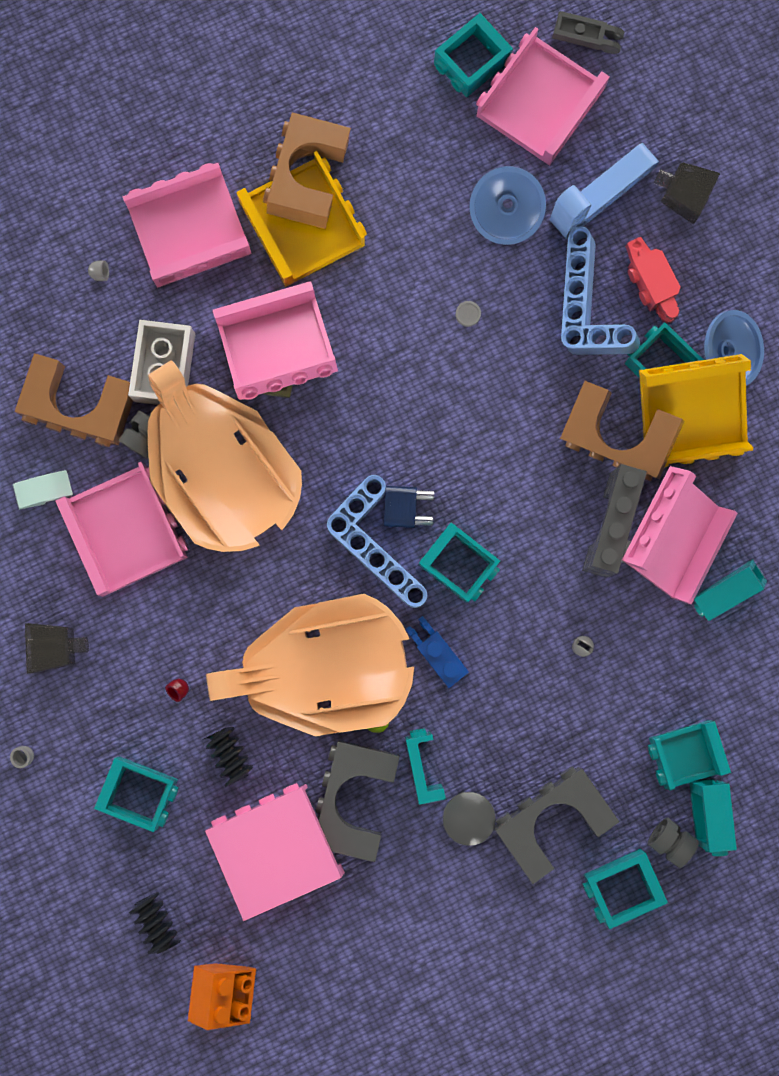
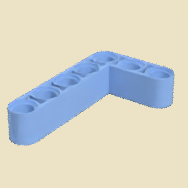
[550,143,659,239]
[561,226,640,355]
[327,475,427,608]

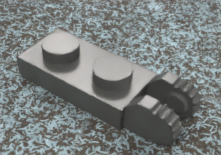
[552,11,625,54]

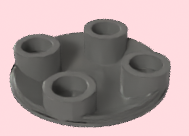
[443,792,496,846]

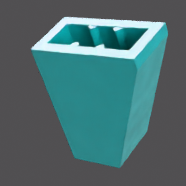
[694,559,767,621]

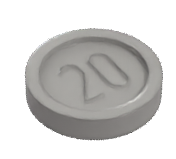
[456,301,481,327]

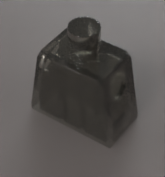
[653,162,720,224]
[25,623,89,674]

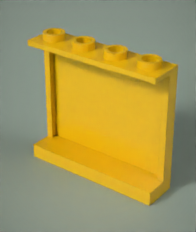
[236,151,367,287]
[639,354,753,468]

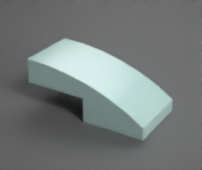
[13,470,73,510]

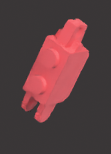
[625,237,680,324]

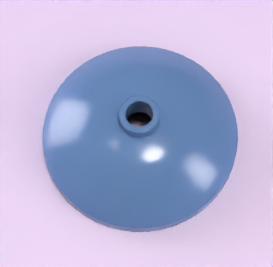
[470,166,546,245]
[704,310,764,385]

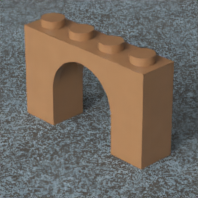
[263,112,351,229]
[15,353,133,447]
[560,381,685,481]

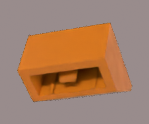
[188,963,256,1030]

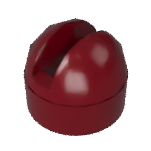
[165,679,189,702]

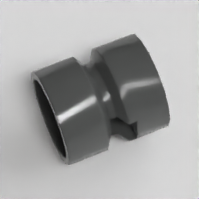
[118,411,149,459]
[647,817,699,868]

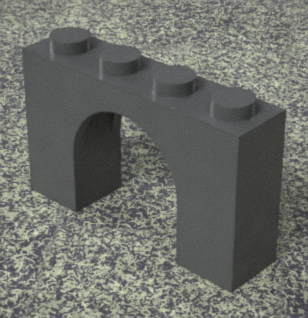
[582,464,647,578]
[316,740,400,862]
[494,766,619,884]

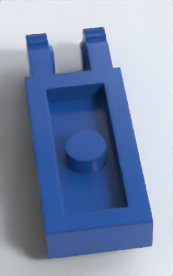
[405,616,469,688]

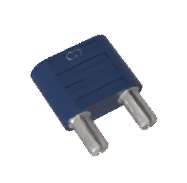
[384,486,434,528]

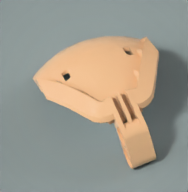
[148,360,302,552]
[206,594,414,736]

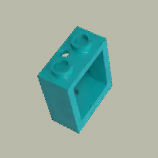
[434,13,513,98]
[624,322,704,378]
[418,523,500,603]
[94,756,179,832]
[689,779,737,856]
[582,849,668,929]

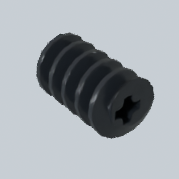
[202,727,253,787]
[129,892,181,954]

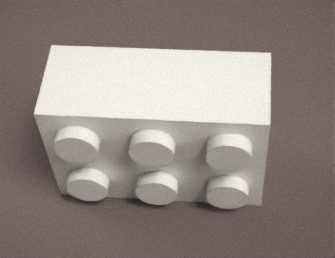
[128,320,195,405]

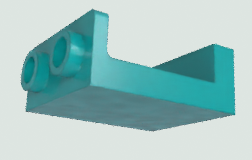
[648,720,731,791]
[405,728,446,805]

